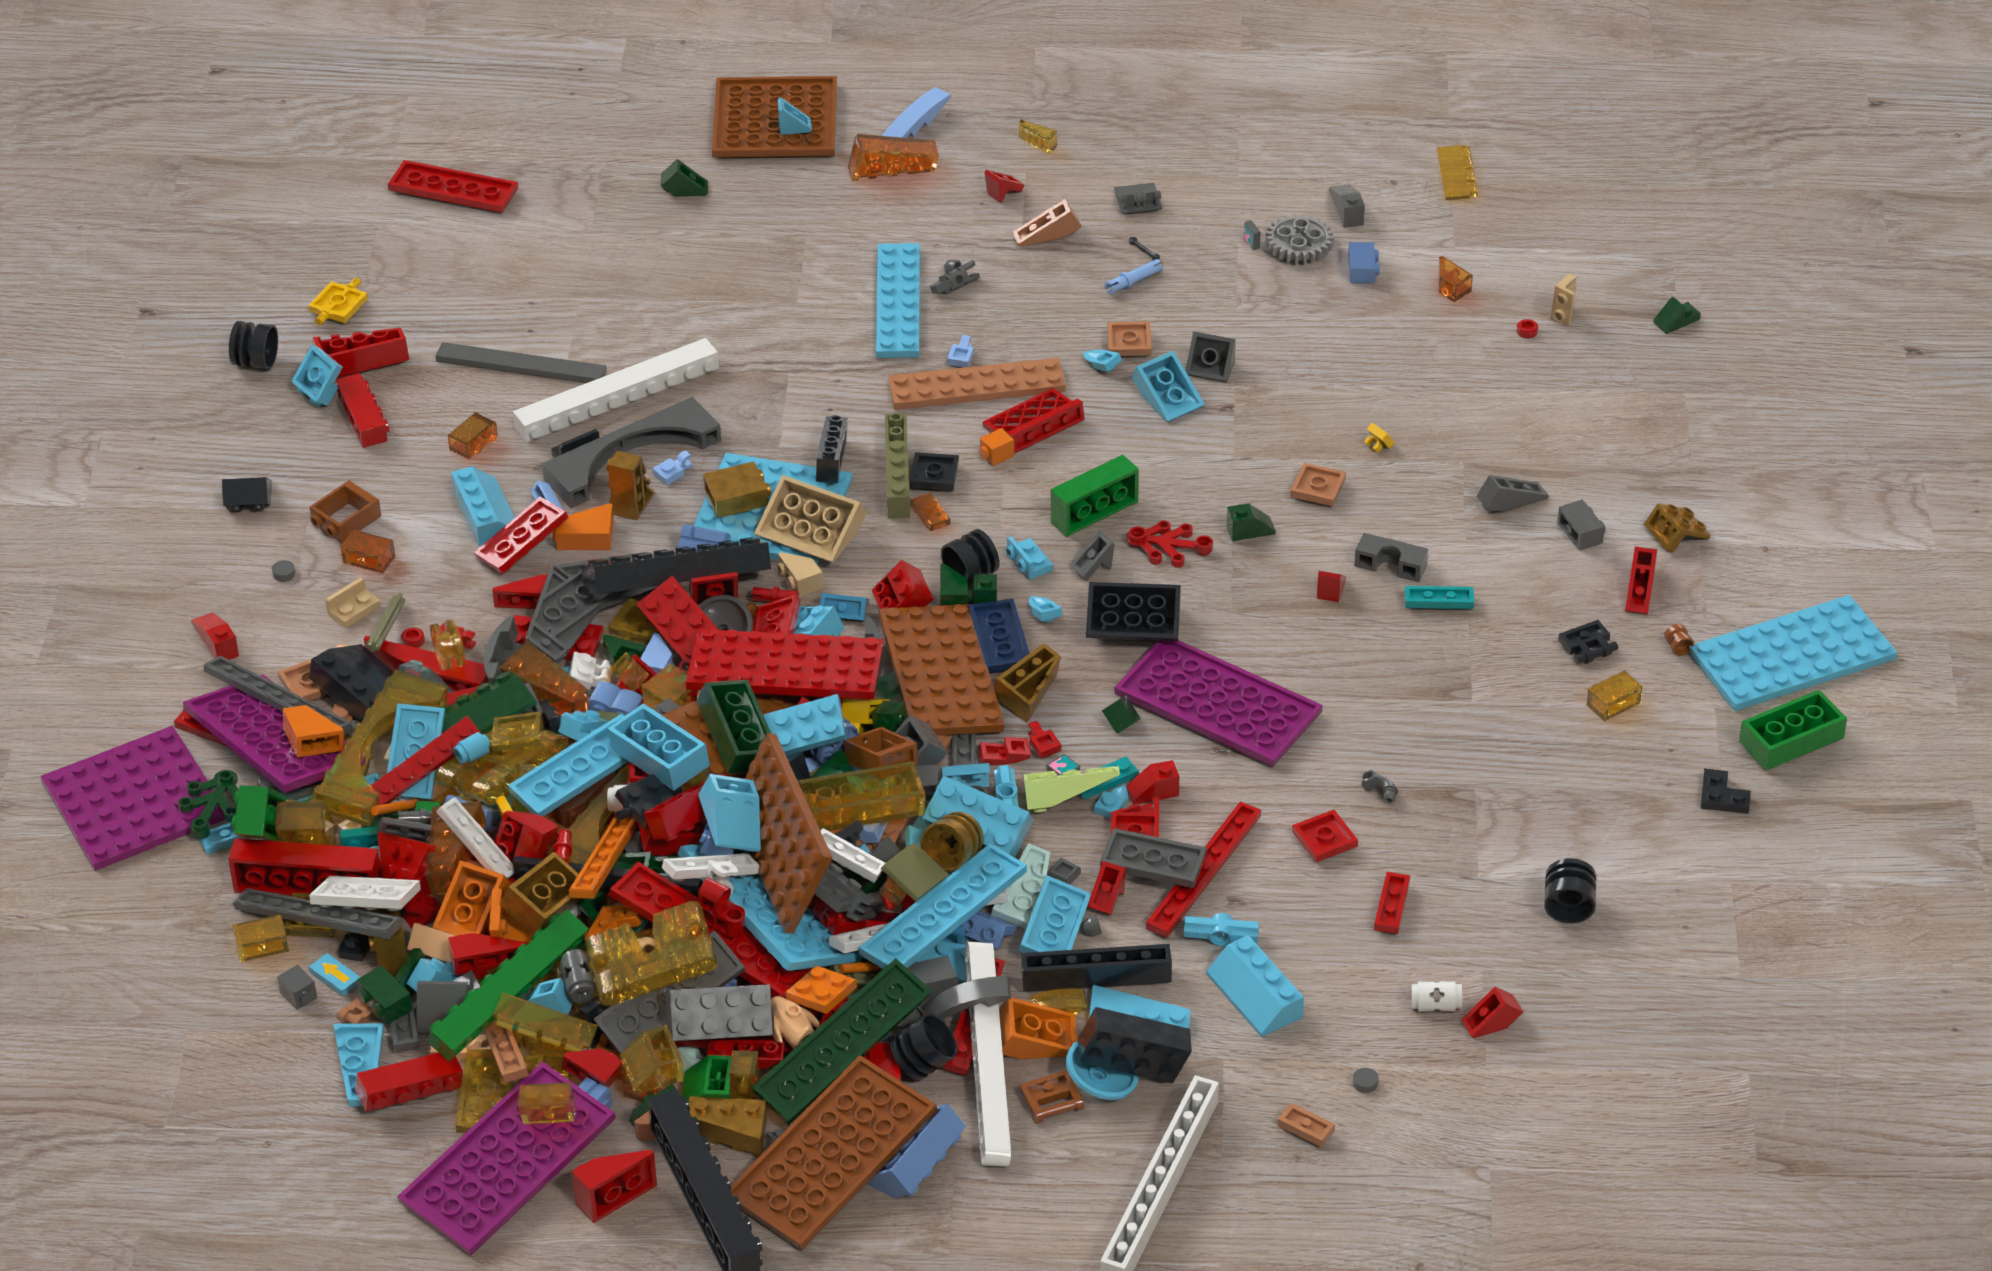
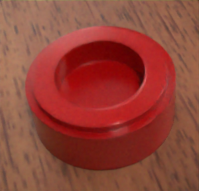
[1516,319,1538,339]
[401,627,425,648]

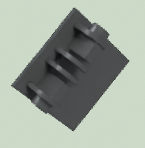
[1114,183,1162,214]

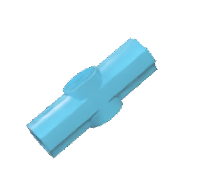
[994,765,1019,807]
[1184,913,1259,946]

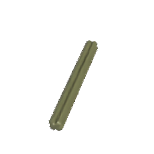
[367,593,406,653]

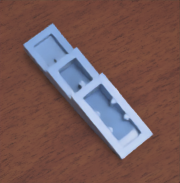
[882,87,951,147]

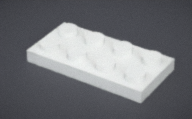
[309,876,421,911]

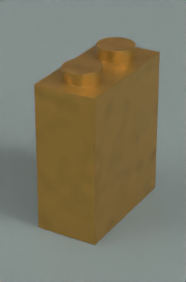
[703,461,771,518]

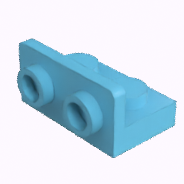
[1005,536,1053,580]
[940,763,990,787]

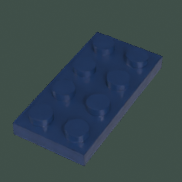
[968,598,1030,673]

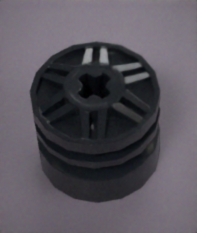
[229,321,278,370]
[941,529,1000,586]
[1544,858,1597,924]
[890,1013,958,1080]

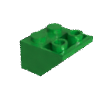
[681,1055,736,1103]

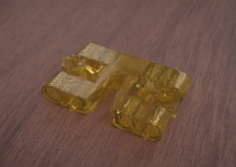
[436,717,568,805]
[585,901,717,1006]

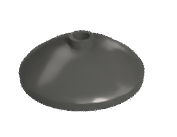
[698,595,753,632]

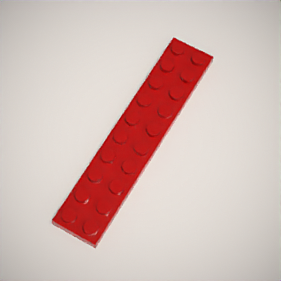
[609,862,822,1018]

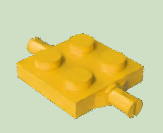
[308,277,368,326]

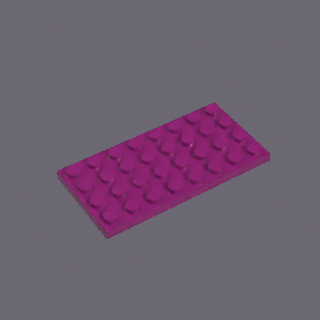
[1114,640,1323,767]
[183,674,366,793]
[397,1061,616,1256]

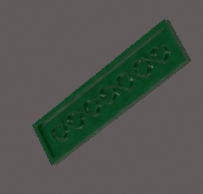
[752,958,932,1125]

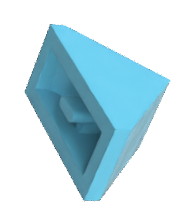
[778,97,812,135]

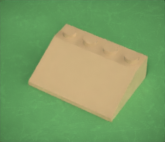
[754,475,867,563]

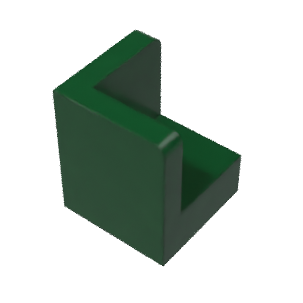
[1102,695,1141,733]
[577,891,606,931]

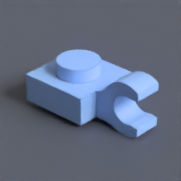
[947,335,974,367]
[653,451,693,486]

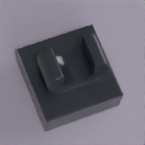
[338,932,370,962]

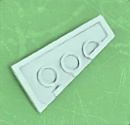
[991,843,1051,929]

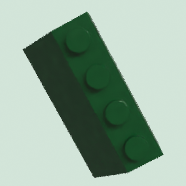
[440,672,537,735]
[697,680,771,774]

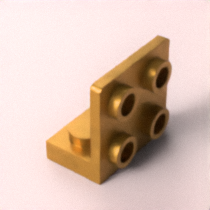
[1644,503,1711,552]

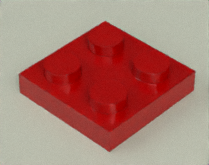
[1292,809,1358,862]

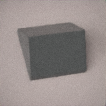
[1185,331,1236,382]
[908,955,958,1009]

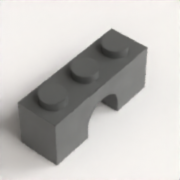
[1354,533,1429,582]

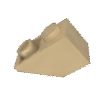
[776,552,823,597]

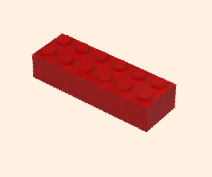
[228,838,382,898]

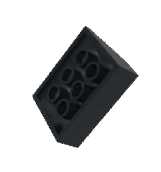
[1086,582,1181,641]
[309,644,424,732]

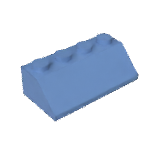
[867,1104,966,1198]

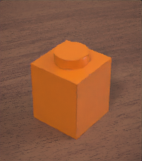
[979,428,1014,466]

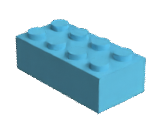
[607,704,710,791]
[922,775,1033,857]

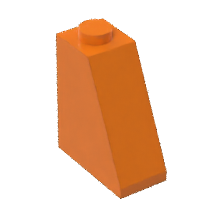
[552,504,614,550]
[283,705,344,757]

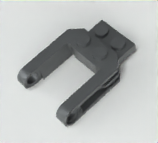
[814,859,894,922]

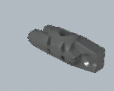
[930,260,980,294]

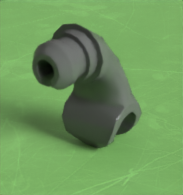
[1362,770,1398,803]

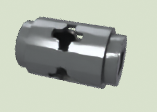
[560,949,597,1003]

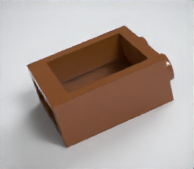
[309,480,381,543]
[844,727,918,778]

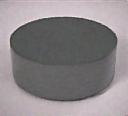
[272,560,295,581]
[1353,1068,1379,1093]

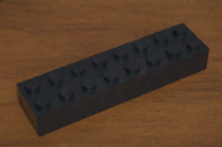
[581,537,771,594]
[649,1089,763,1271]

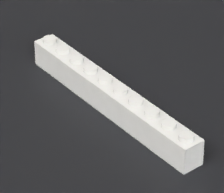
[513,338,719,442]
[1100,1075,1219,1271]

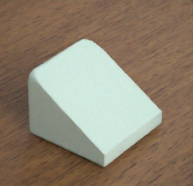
[671,1047,705,1077]

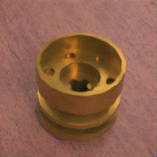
[920,811,984,872]

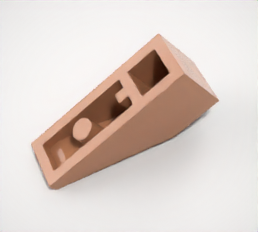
[1013,199,1082,247]

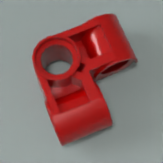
[696,878,746,938]

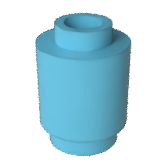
[453,732,491,764]

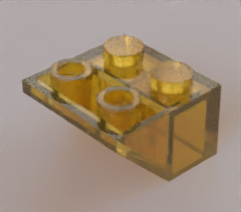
[620,1025,684,1094]

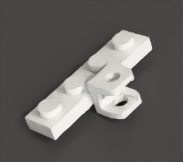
[662,853,760,894]

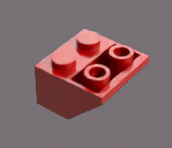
[872,560,934,609]
[495,811,559,863]

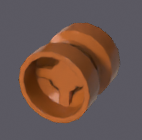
[1664,623,1695,656]

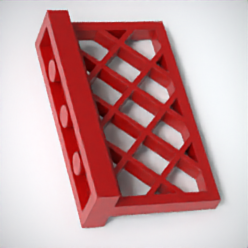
[982,388,1085,454]

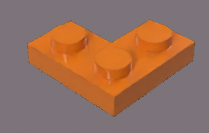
[584,904,644,946]

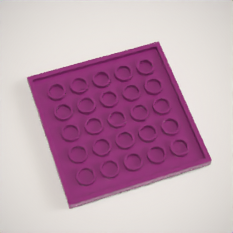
[41,725,225,871]

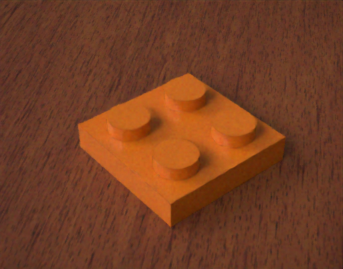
[786,965,857,1014]

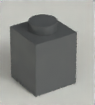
[277,965,317,1010]

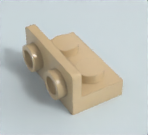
[1550,273,1577,326]
[326,578,381,629]

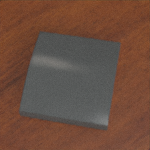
[377,817,431,840]
[417,981,468,1034]

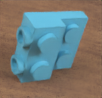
[291,345,343,406]
[558,710,607,741]

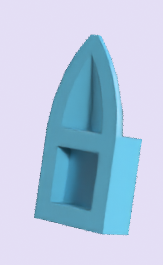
[1083,349,1122,372]
[1029,596,1062,622]
[1094,785,1128,819]

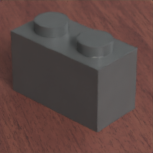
[1557,499,1606,551]

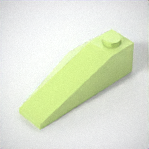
[1024,766,1120,813]

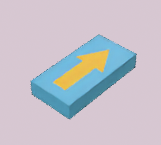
[309,953,360,996]

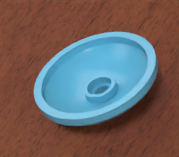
[1066,1041,1139,1100]

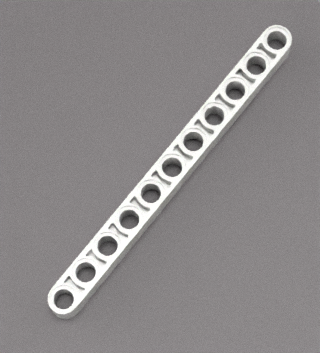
[965,942,1011,1167]

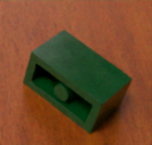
[356,965,412,1025]

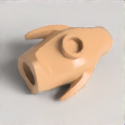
[771,996,820,1049]

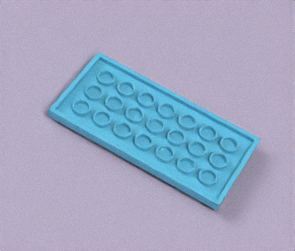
[1689,595,1898,711]
[678,844,864,971]

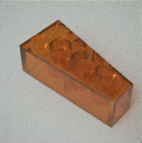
[848,134,939,181]
[500,641,589,716]
[426,801,486,896]

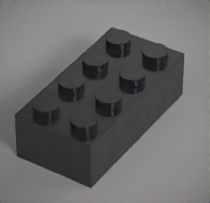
[1077,1007,1192,1083]

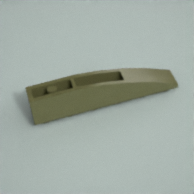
[885,413,910,518]

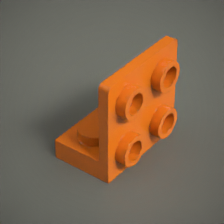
[489,889,533,944]

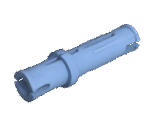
[1105,259,1163,294]

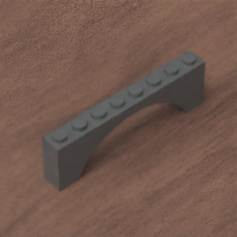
[542,397,721,508]

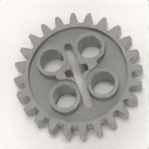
[1266,214,1334,264]

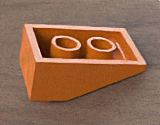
[432,861,512,936]
[999,997,1078,1059]

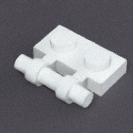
[568,651,613,690]

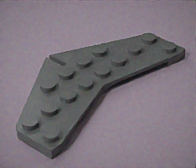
[526,552,660,666]

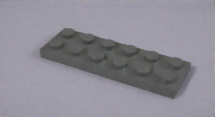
[594,930,745,1059]

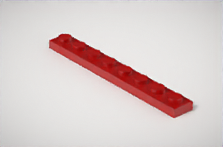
[1146,801,1261,938]

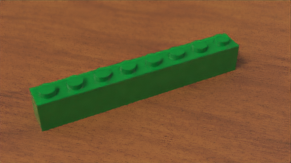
[427,909,589,1062]

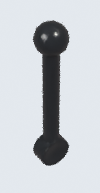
[1129,237,1160,260]

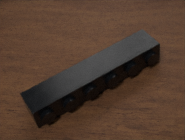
[1021,944,1172,992]

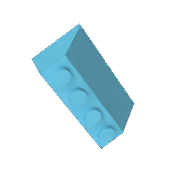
[451,466,515,547]
[1206,935,1304,1037]

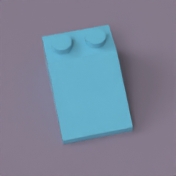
[1131,350,1205,423]

